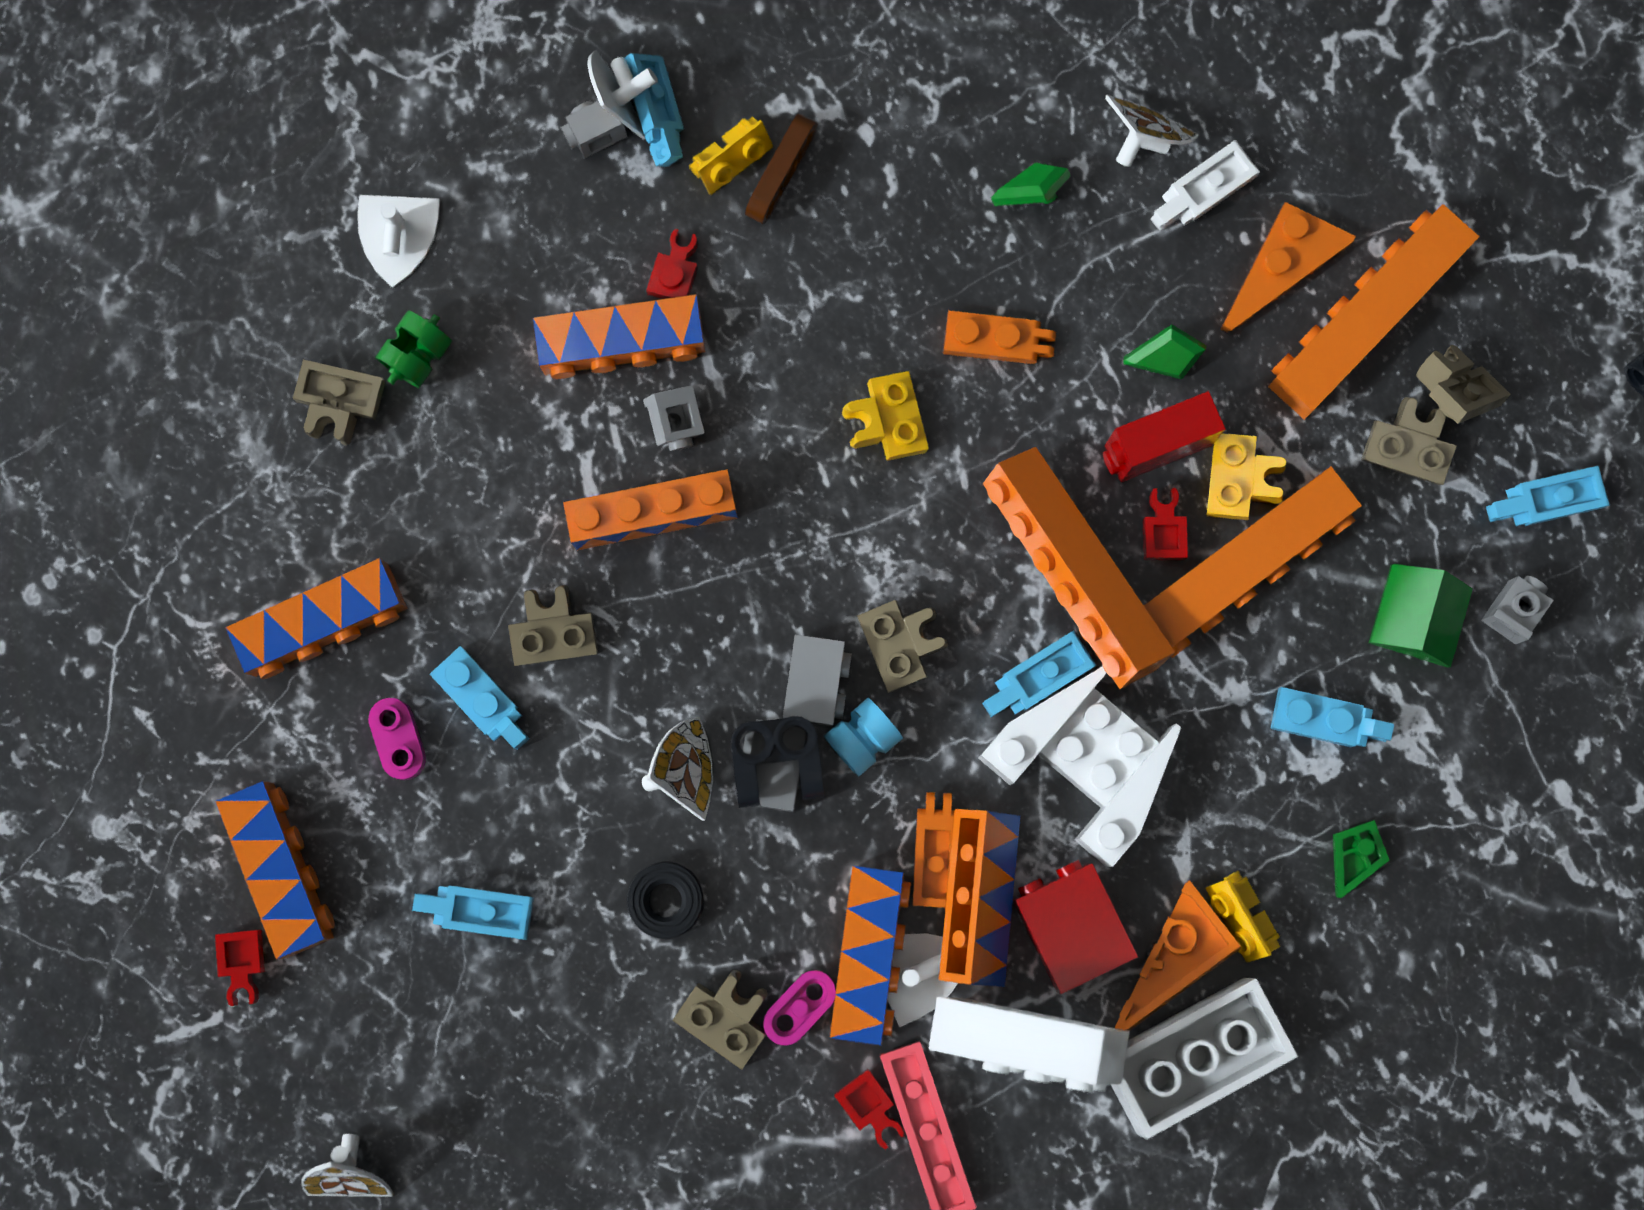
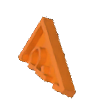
[1221,202,1356,333]
[1114,880,1241,1031]

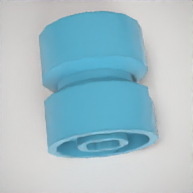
[824,698,903,777]

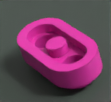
[368,698,426,780]
[764,970,836,1046]

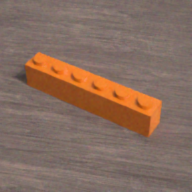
[1268,204,1480,420]
[983,447,1175,689]
[1144,466,1362,658]

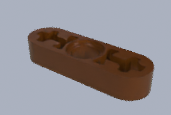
[745,113,818,225]

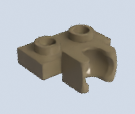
[1416,345,1511,424]
[293,360,386,446]
[1361,397,1456,485]
[508,585,598,666]
[857,600,949,693]
[672,969,768,1070]

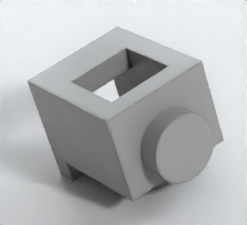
[560,101,627,158]
[643,385,704,451]
[1481,576,1554,644]

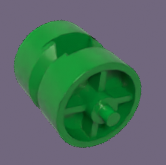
[375,310,452,389]

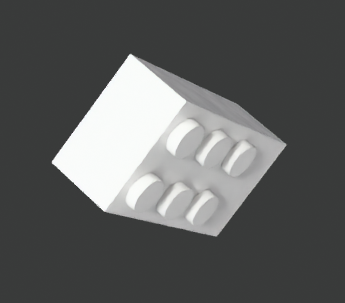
[1111,978,1298,1139]
[928,997,1129,1092]

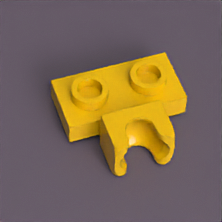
[842,371,929,461]
[1207,433,1286,520]

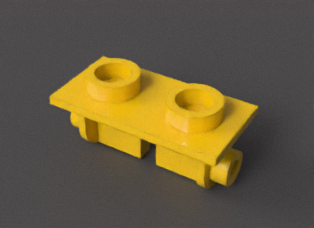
[689,117,774,195]
[1205,871,1280,963]

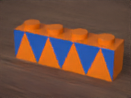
[533,295,706,379]
[563,469,738,550]
[225,558,408,679]
[215,781,335,960]
[939,809,1020,987]
[830,866,911,1045]

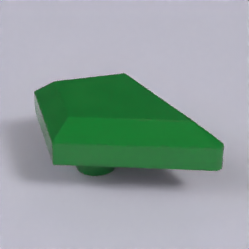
[991,163,1071,206]
[1123,324,1206,379]
[1333,820,1389,898]

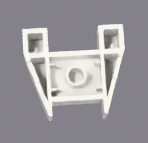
[978,666,1181,867]

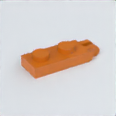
[943,311,1056,364]
[912,792,955,908]

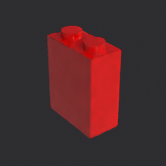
[1103,391,1226,483]
[1013,859,1138,994]

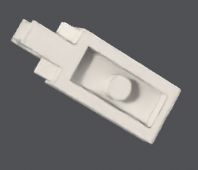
[1151,140,1260,231]

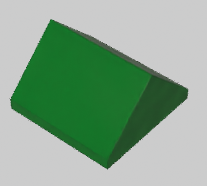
[1369,564,1473,668]

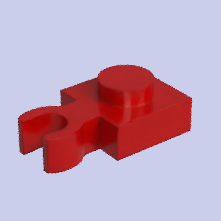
[646,229,698,299]
[1143,488,1188,560]
[215,930,265,1006]
[834,1069,904,1149]

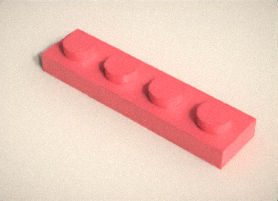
[880,1040,977,1210]

